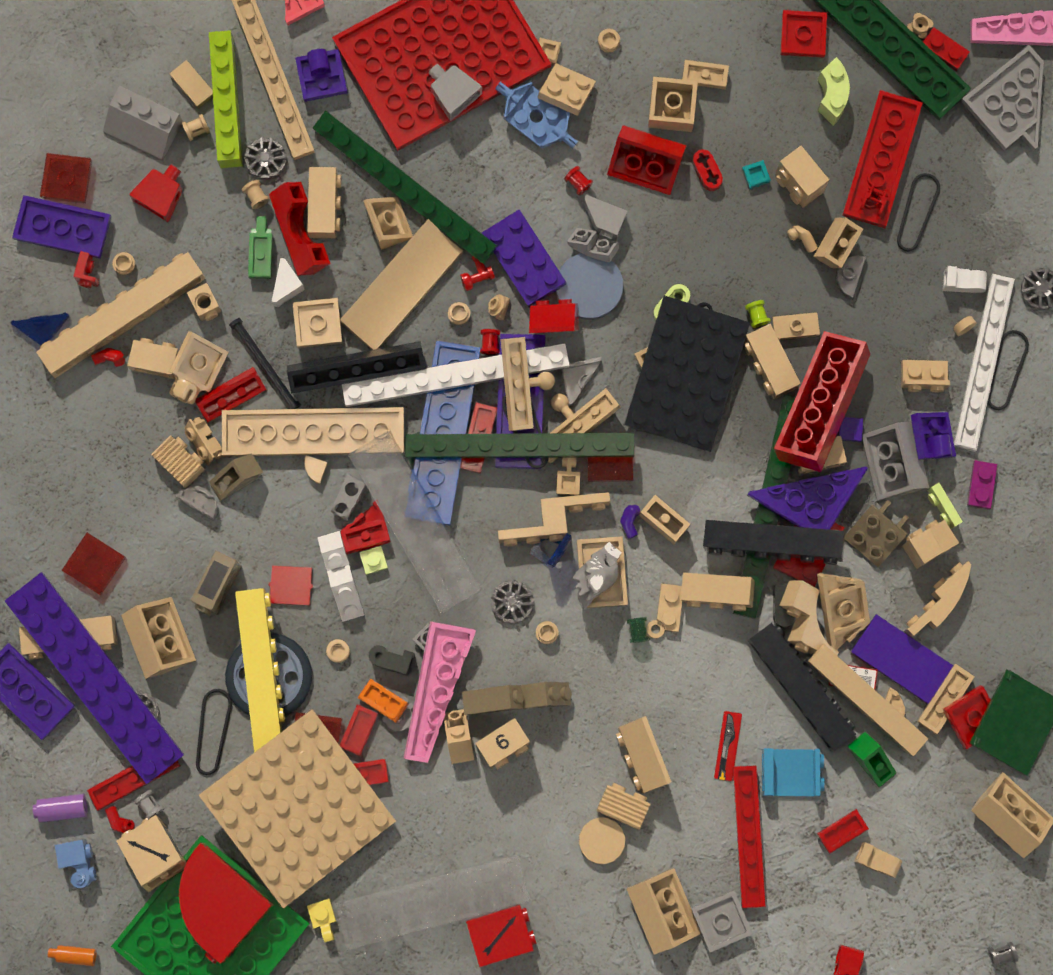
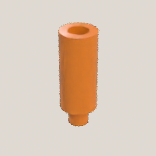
[48,945,97,966]

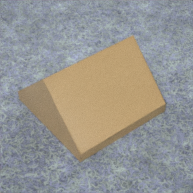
[364,197,413,250]

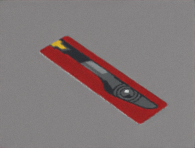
[714,711,742,781]

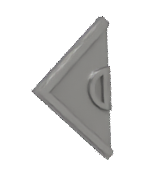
[561,357,602,406]

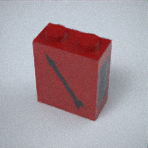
[466,904,537,967]

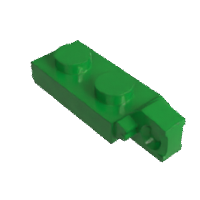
[248,216,273,279]

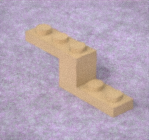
[498,492,610,546]

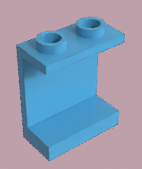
[762,748,824,796]

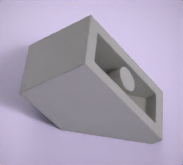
[584,194,627,241]

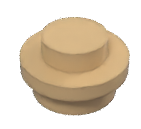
[113,252,135,275]
[448,302,470,325]
[536,621,559,644]

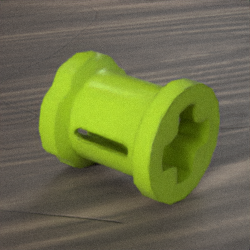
[745,300,771,328]

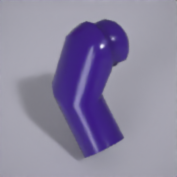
[620,505,641,539]

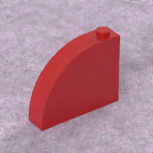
[179,843,273,964]

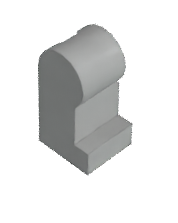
[331,474,368,521]

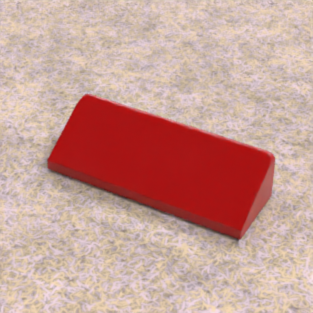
[195,367,267,423]

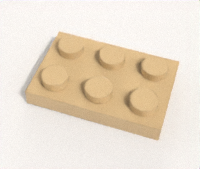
[577,536,628,609]

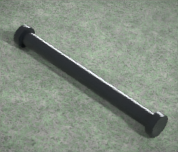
[229,318,301,409]

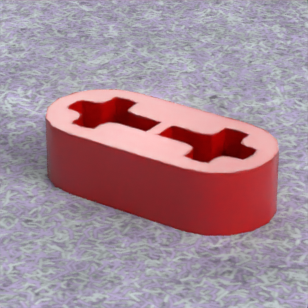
[692,149,723,191]

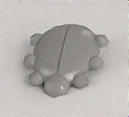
[382,696,414,731]

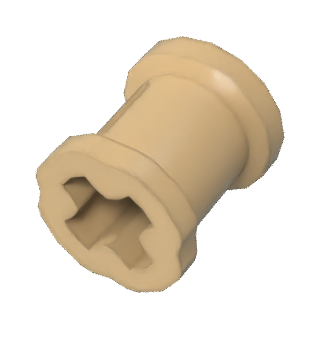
[182,114,210,141]
[242,180,270,209]

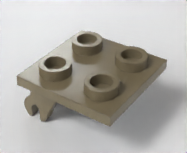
[845,500,909,567]

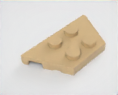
[817,573,870,652]

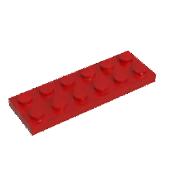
[842,90,922,228]

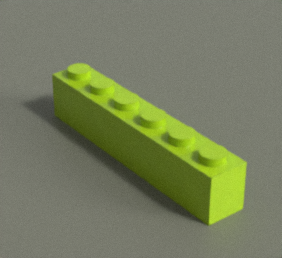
[209,30,243,168]

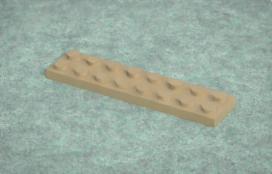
[222,407,404,457]

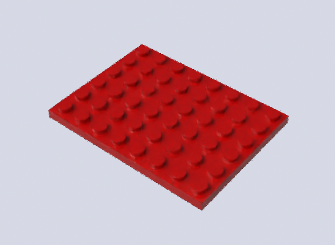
[332,0,551,151]

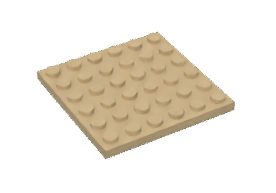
[199,709,396,908]

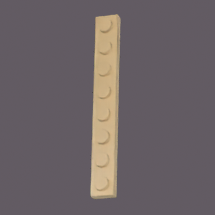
[232,0,315,160]

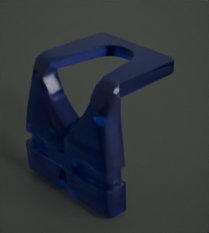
[530,533,572,568]

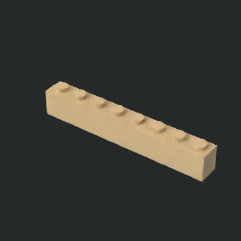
[36,252,206,378]

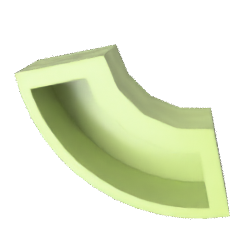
[817,57,850,126]

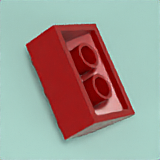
[607,125,686,195]

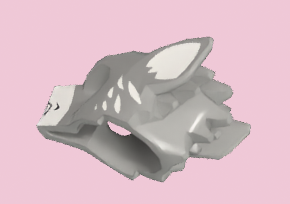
[573,542,622,610]

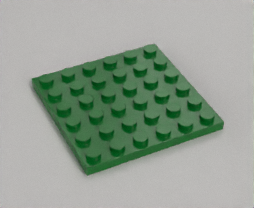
[111,835,310,975]

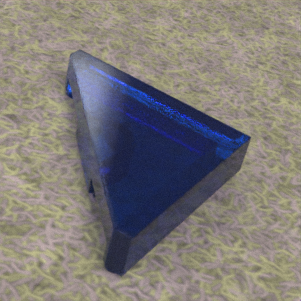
[10,312,70,346]

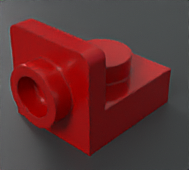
[73,251,99,288]

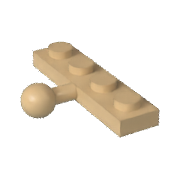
[500,337,555,431]
[548,388,621,464]

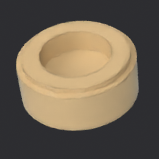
[598,29,620,52]
[953,316,977,336]
[326,639,350,663]

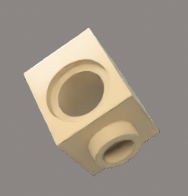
[187,283,221,321]

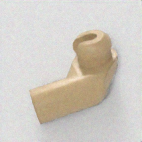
[787,225,818,253]

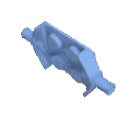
[495,81,578,149]

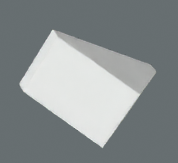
[272,258,305,307]

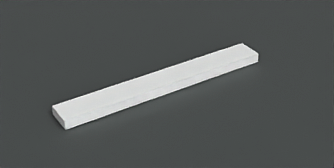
[954,274,1015,452]

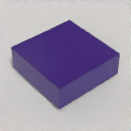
[838,417,863,442]

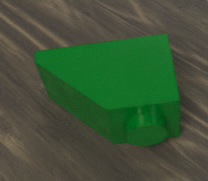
[848,732,896,787]

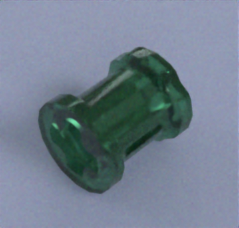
[627,617,650,643]

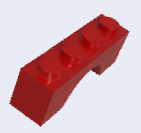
[269,182,331,276]

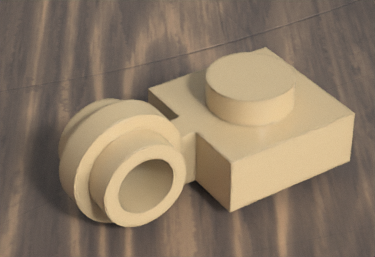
[556,458,580,495]

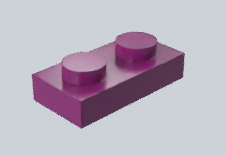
[967,460,997,509]

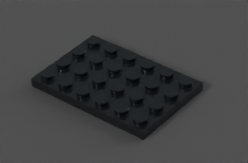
[624,295,750,452]

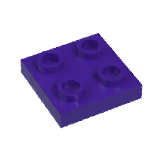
[295,49,348,102]
[911,412,956,460]

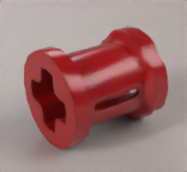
[564,166,593,196]
[480,329,500,355]

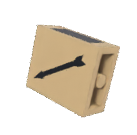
[116,815,187,892]

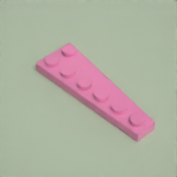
[970,10,1053,46]

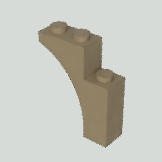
[462,682,572,715]

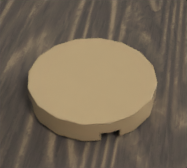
[579,817,625,864]

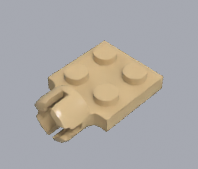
[169,331,228,404]

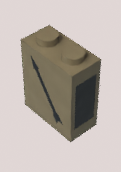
[191,550,241,616]

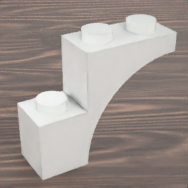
[318,531,364,622]

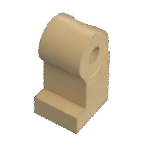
[854,842,903,878]

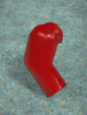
[91,348,125,367]
[105,806,135,834]

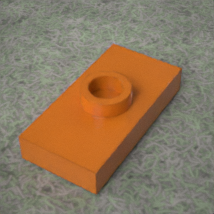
[358,678,409,723]

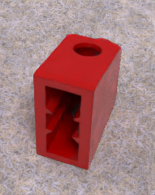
[129,165,182,222]

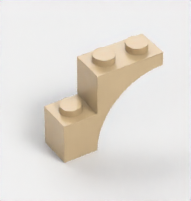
[780,580,839,655]

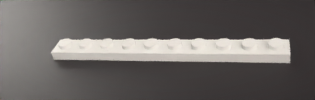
[342,344,569,407]

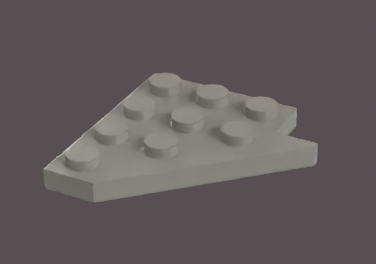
[961,45,1044,151]

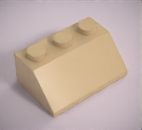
[121,597,196,679]
[616,716,671,793]
[971,772,1053,858]
[626,868,701,954]

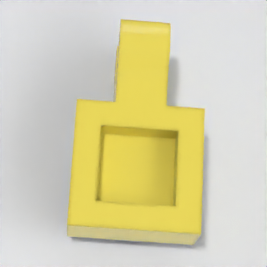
[307,899,337,942]

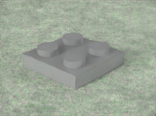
[691,890,753,952]

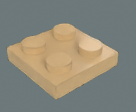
[538,63,596,116]
[293,298,343,348]

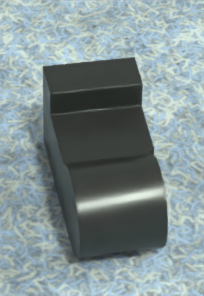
[773,584,795,629]
[369,645,415,676]

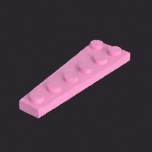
[404,621,476,763]

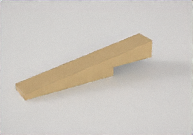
[808,644,928,756]

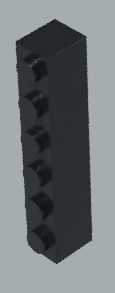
[287,341,426,394]
[703,520,845,565]
[748,622,856,752]

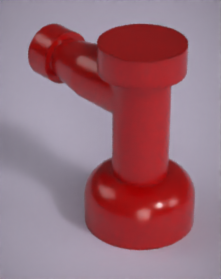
[460,256,495,292]

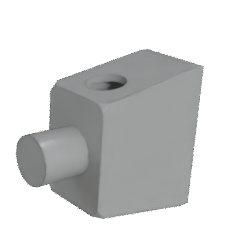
[429,64,482,121]

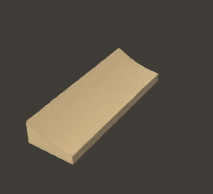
[340,219,463,350]

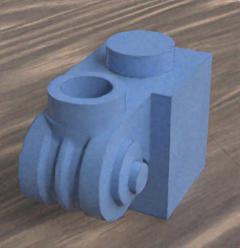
[55,840,97,888]

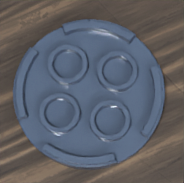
[556,253,623,320]

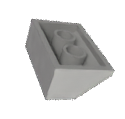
[103,86,183,160]
[862,422,929,500]

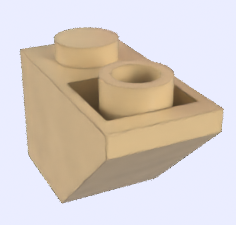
[444,709,474,764]

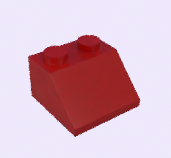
[529,299,579,333]

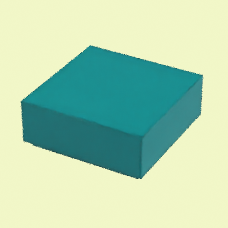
[742,160,771,189]

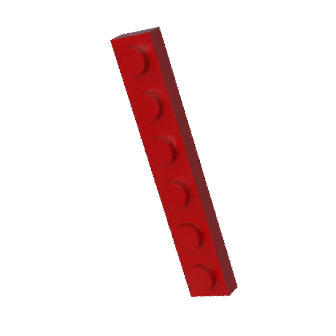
[732,766,766,908]

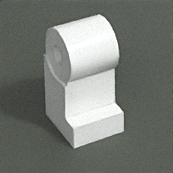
[943,266,987,293]

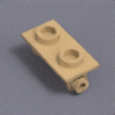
[184,417,222,465]

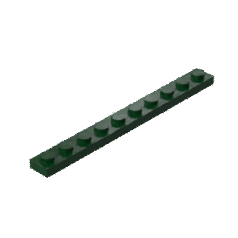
[312,110,498,264]
[733,394,796,619]
[405,433,634,459]

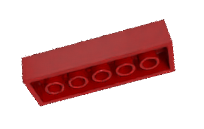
[774,331,870,472]

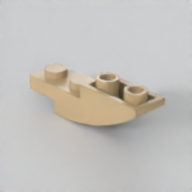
[904,561,971,637]

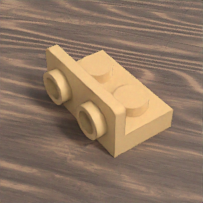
[901,360,950,393]

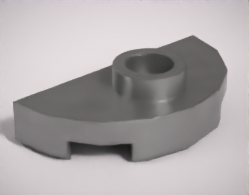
[836,255,866,299]
[175,486,218,521]

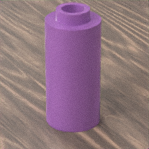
[33,794,88,823]

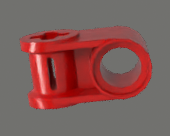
[833,945,864,975]

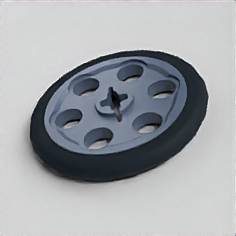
[225,633,312,716]

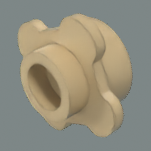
[907,13,933,39]

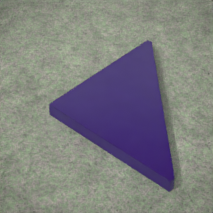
[747,466,868,530]

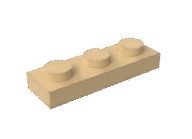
[917,664,975,735]

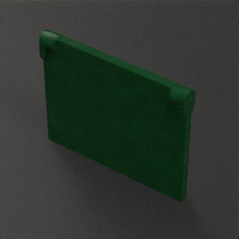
[969,669,1053,776]

